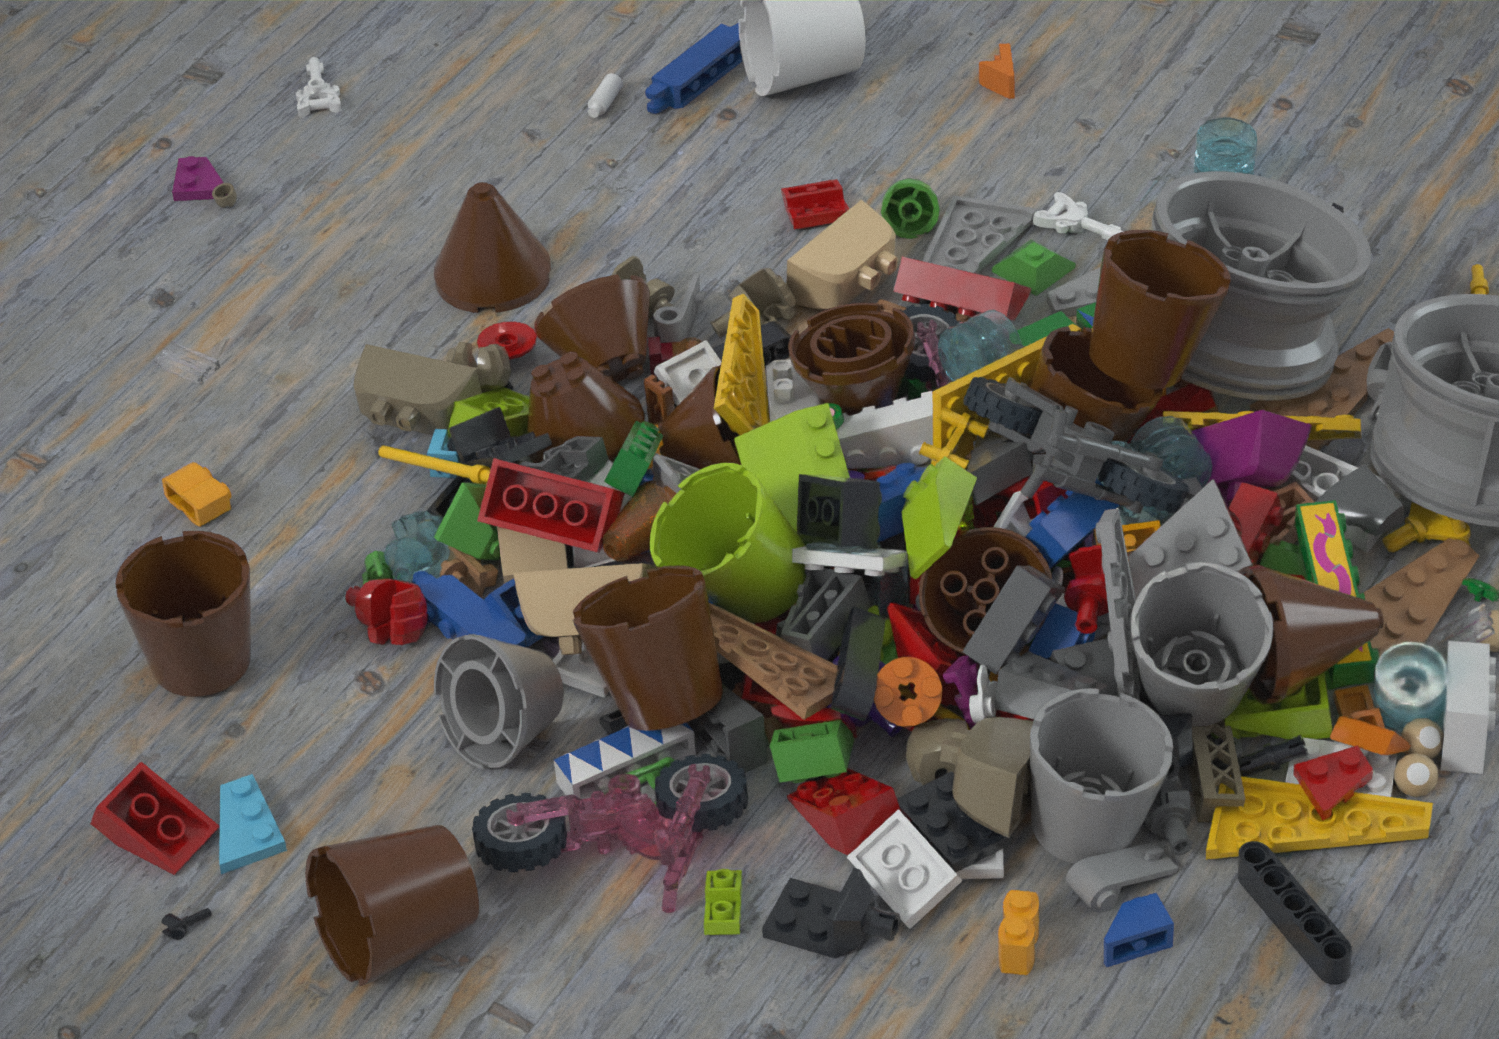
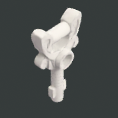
[296,57,342,118]
[1033,192,1123,240]

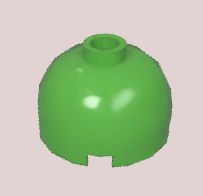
[881,178,940,239]

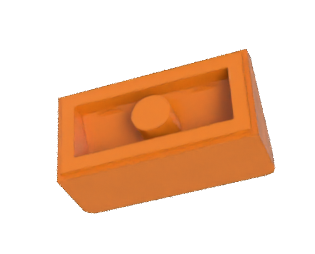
[1330,716,1411,755]

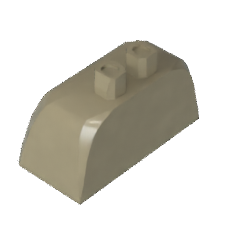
[353,344,482,435]
[940,717,1033,838]

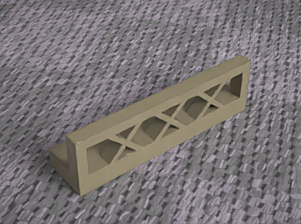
[1187,719,1245,823]

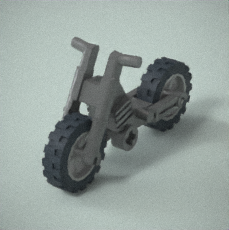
[963,377,1190,513]

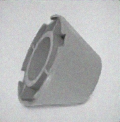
[434,634,564,769]

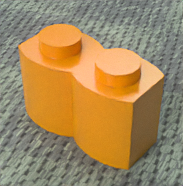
[162,462,232,526]
[998,890,1039,975]

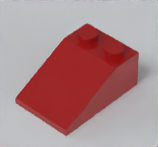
[887,602,966,706]
[90,762,220,875]

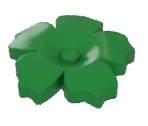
[1462,578,1499,602]

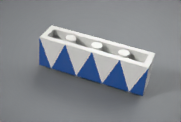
[554,722,696,809]

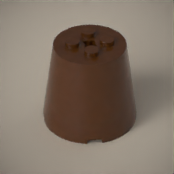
[1089,230,1231,389]
[1027,326,1163,468]
[115,531,251,697]
[573,565,723,731]
[305,825,479,986]

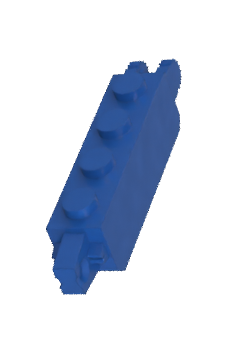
[645,23,743,114]
[411,570,527,647]

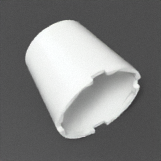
[739,0,866,96]

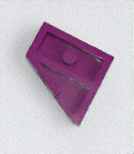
[172,156,228,201]
[943,655,980,730]

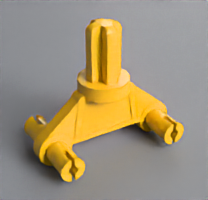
[919,407,988,470]
[1382,502,1471,553]

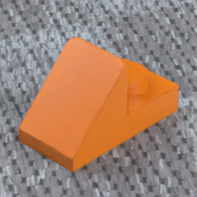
[979,43,1015,99]

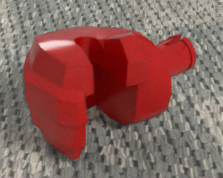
[1064,545,1130,634]
[345,579,428,645]

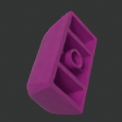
[1183,410,1312,509]

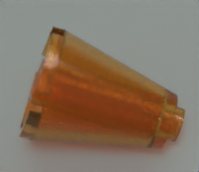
[602,480,676,562]

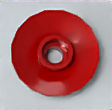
[477,321,537,360]

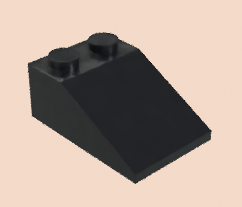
[797,474,882,549]

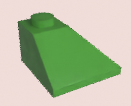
[992,239,1076,296]
[434,483,501,560]

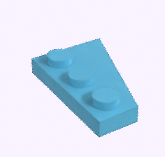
[219,774,287,874]

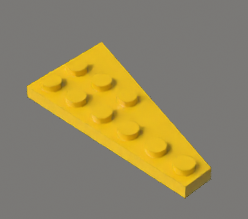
[1206,775,1433,860]

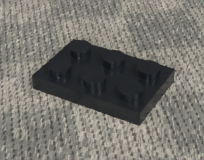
[897,771,1012,872]

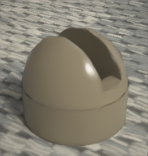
[212,183,237,208]

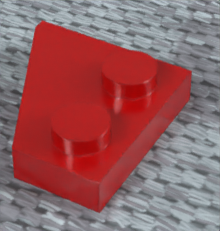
[1293,745,1373,821]

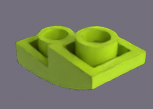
[704,869,742,935]

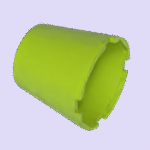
[650,463,806,623]

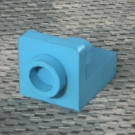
[427,429,460,478]

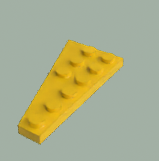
[714,294,770,435]
[932,324,1081,459]
[1163,411,1362,446]

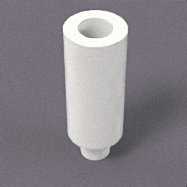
[588,73,623,118]

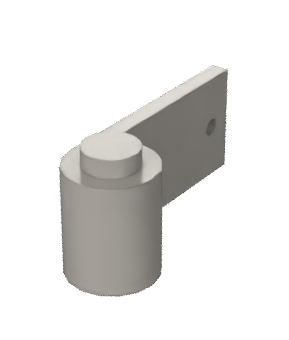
[654,273,706,354]
[1066,842,1179,912]

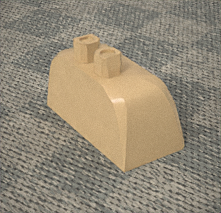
[786,200,898,310]
[513,563,657,655]

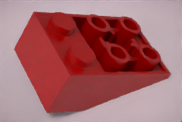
[786,768,901,855]

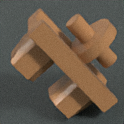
[440,546,498,598]

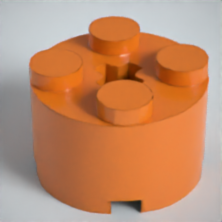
[874,657,942,727]

